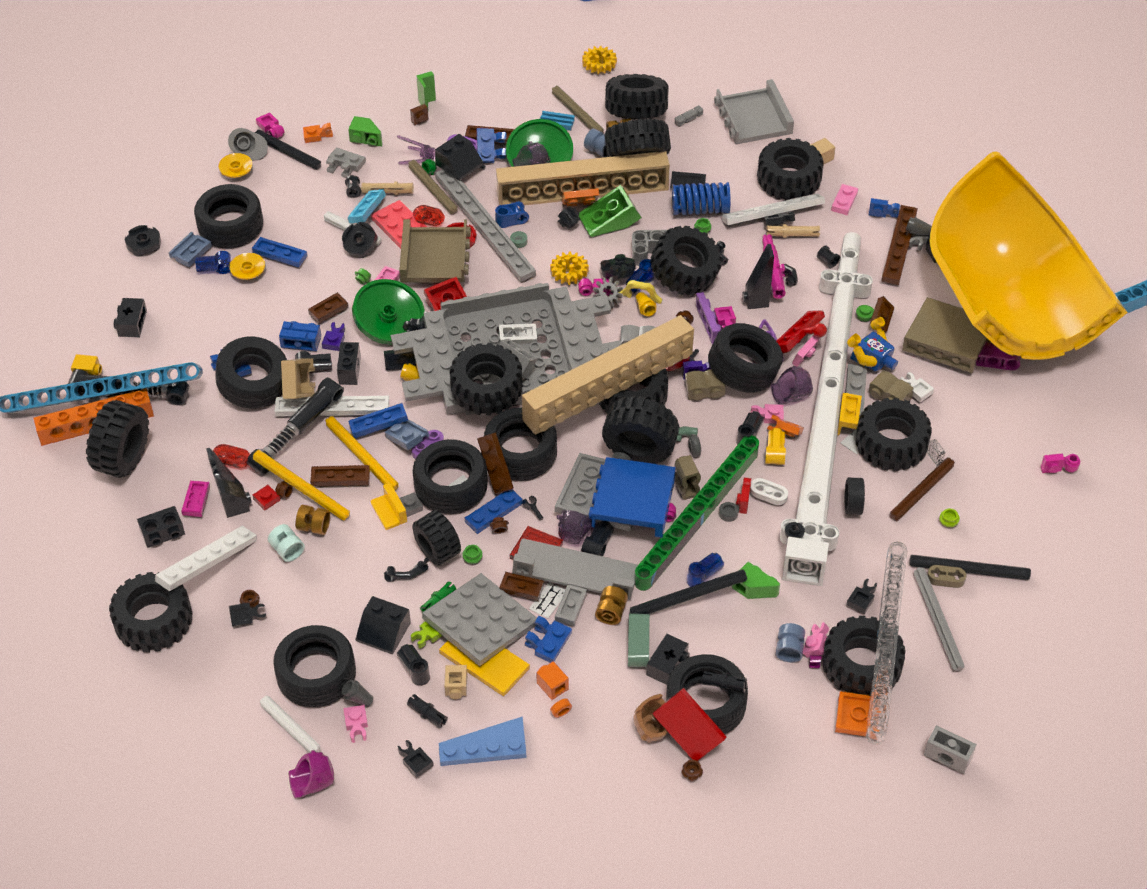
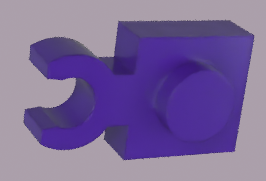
[322,322,345,351]
[683,360,711,380]

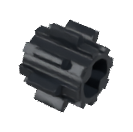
[558,206,580,229]

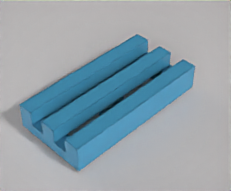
[540,111,575,130]

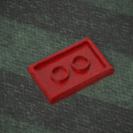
[652,688,727,761]

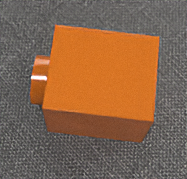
[536,661,569,700]

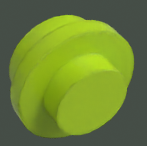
[939,508,960,527]

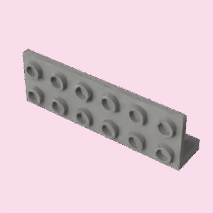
[512,539,638,600]

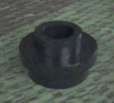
[784,522,805,538]

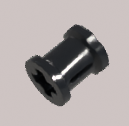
[345,175,362,198]
[817,245,840,268]

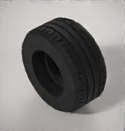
[215,336,287,409]

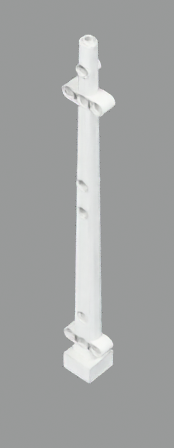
[780,232,873,586]

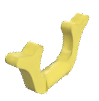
[619,280,662,304]

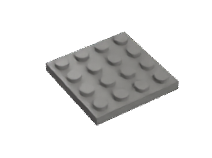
[555,453,632,532]
[422,573,537,666]

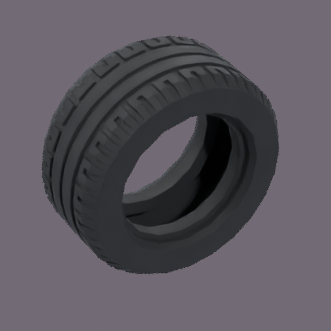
[194,184,263,249]
[708,323,783,393]
[484,407,557,481]
[412,439,488,514]
[273,625,356,707]
[666,654,748,734]

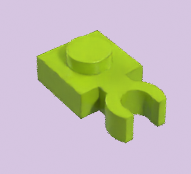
[410,621,443,649]

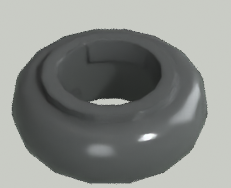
[688,434,701,458]

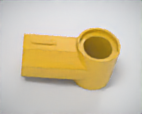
[765,428,786,465]

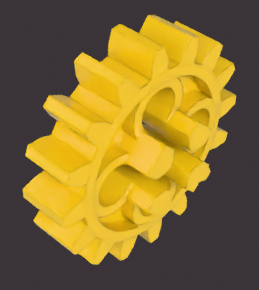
[582,46,617,74]
[550,251,589,285]

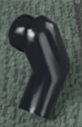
[716,241,729,266]
[784,264,798,287]

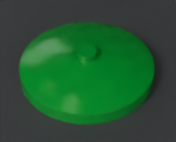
[506,119,574,167]
[352,279,425,345]

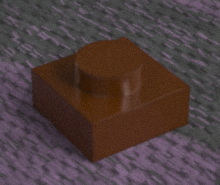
[410,104,429,126]

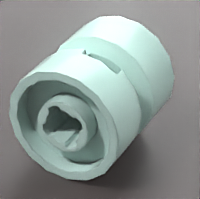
[268,524,305,562]

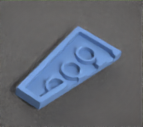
[439,716,527,766]

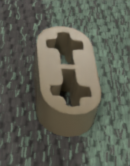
[927,565,967,588]

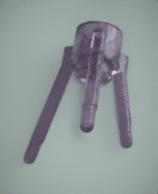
[397,135,435,165]

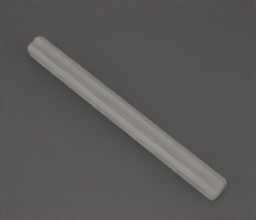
[914,567,965,671]

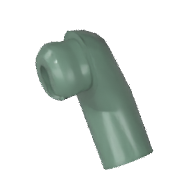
[676,426,698,441]

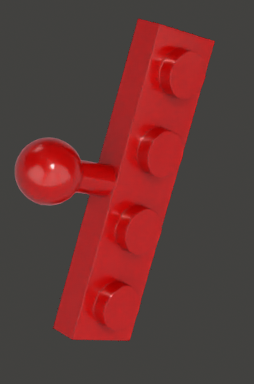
[776,310,827,353]

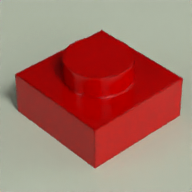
[252,485,281,511]

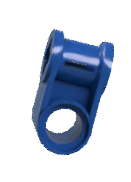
[495,201,529,228]

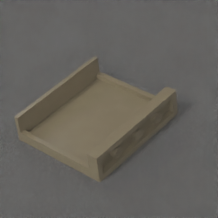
[399,219,471,282]
[902,297,988,373]

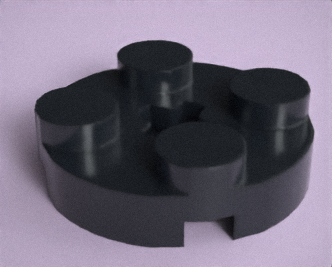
[342,222,378,258]
[125,225,161,257]
[600,254,636,279]

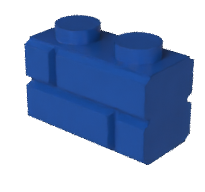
[279,321,321,351]

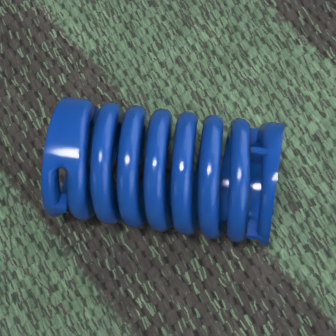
[672,182,731,215]

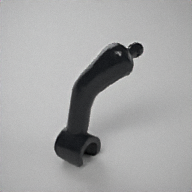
[384,558,429,582]

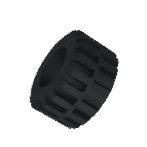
[412,510,461,565]

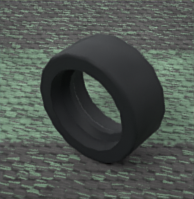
[844,477,865,515]

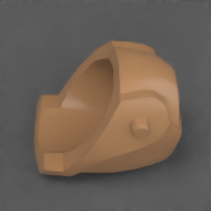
[633,693,668,742]

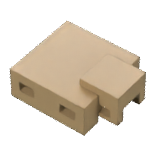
[281,358,315,399]

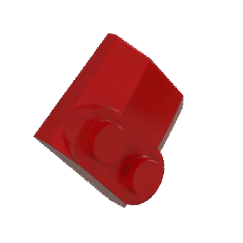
[424,277,467,311]

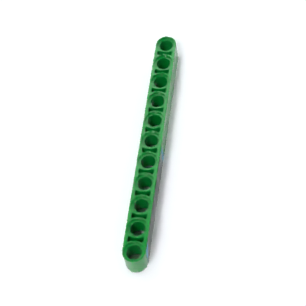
[635,435,759,591]

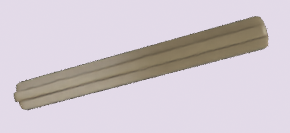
[552,85,604,134]
[408,159,458,214]

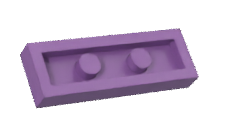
[696,292,721,344]

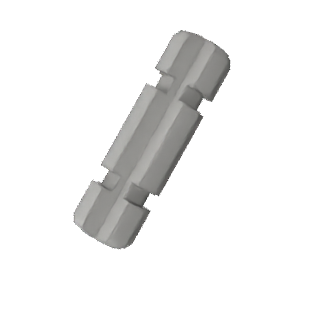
[674,105,703,126]

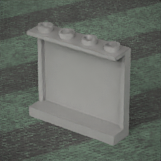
[714,79,794,144]

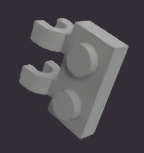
[326,147,366,178]

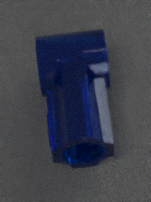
[195,251,231,274]
[626,259,655,293]
[687,553,724,587]

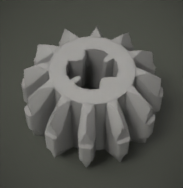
[593,277,623,308]

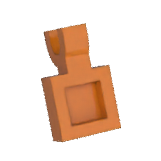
[303,123,333,143]
[767,415,804,437]

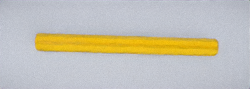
[325,416,399,490]
[253,450,350,520]

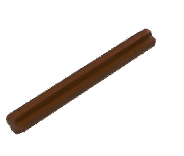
[890,457,955,521]

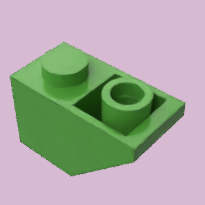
[348,116,383,147]
[732,562,780,599]

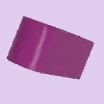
[976,342,1021,371]

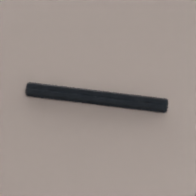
[909,554,1031,580]
[630,569,747,614]

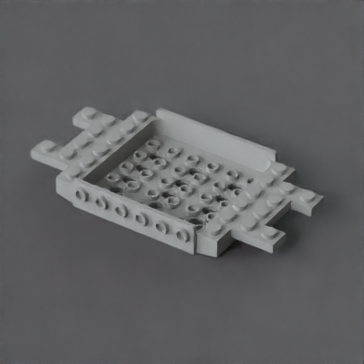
[391,283,622,415]

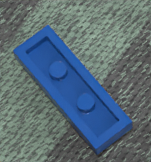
[252,237,307,267]
[348,403,408,438]
[465,489,523,534]

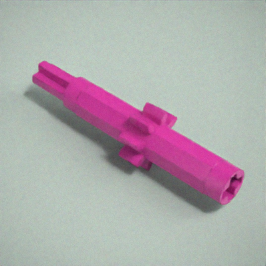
[762,234,786,299]

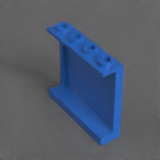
[589,457,676,538]

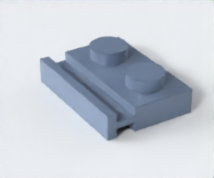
[168,232,212,267]
[385,419,430,450]

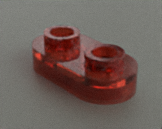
[413,205,445,226]
[213,444,250,468]

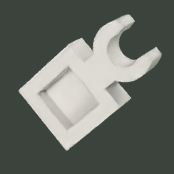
[900,372,934,402]

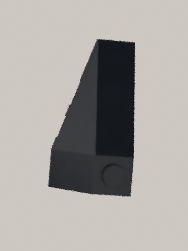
[742,244,774,309]
[206,448,252,518]

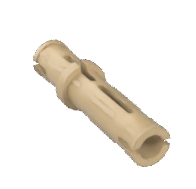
[361,181,414,195]
[766,224,820,238]

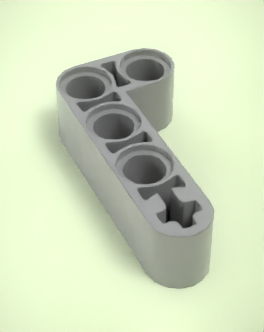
[632,230,667,266]

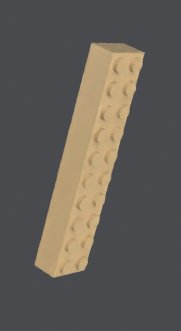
[496,151,670,205]
[522,315,694,435]

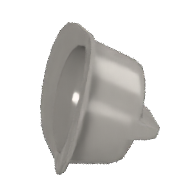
[228,128,268,161]

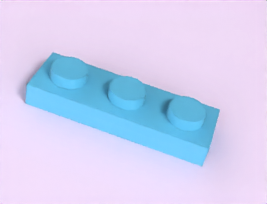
[347,189,386,224]

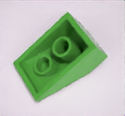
[579,185,642,237]

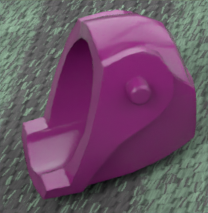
[288,750,334,798]

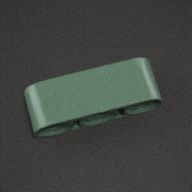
[628,614,650,667]

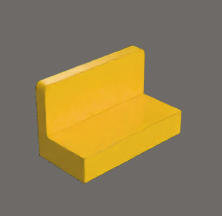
[837,393,862,435]
[370,483,407,530]

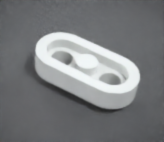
[750,478,788,505]

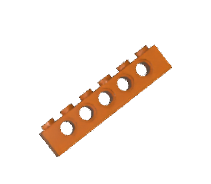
[33,389,154,446]

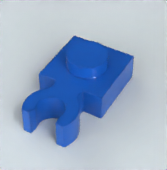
[869,198,900,218]

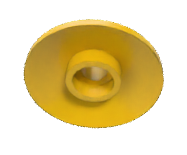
[218,153,253,178]
[229,253,265,280]

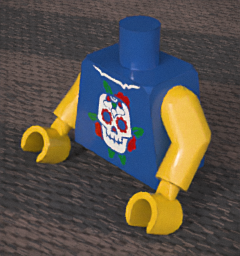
[847,317,898,371]

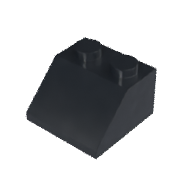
[435,134,483,181]
[355,596,411,655]

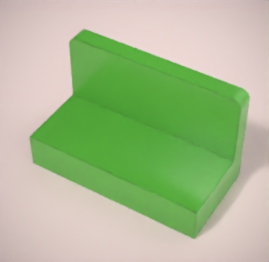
[416,71,436,111]

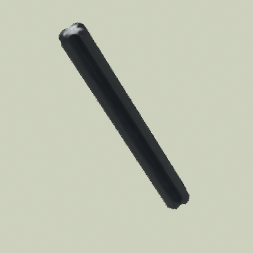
[255,129,322,170]

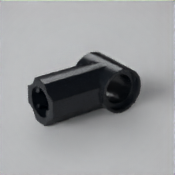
[295,351,332,374]
[737,411,764,445]
[581,521,614,556]
[397,644,430,685]

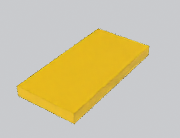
[439,640,530,697]

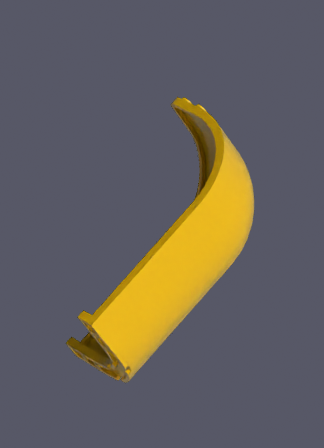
[930,152,1128,360]

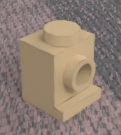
[444,665,468,699]

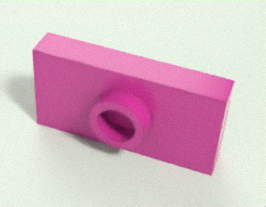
[181,480,210,517]

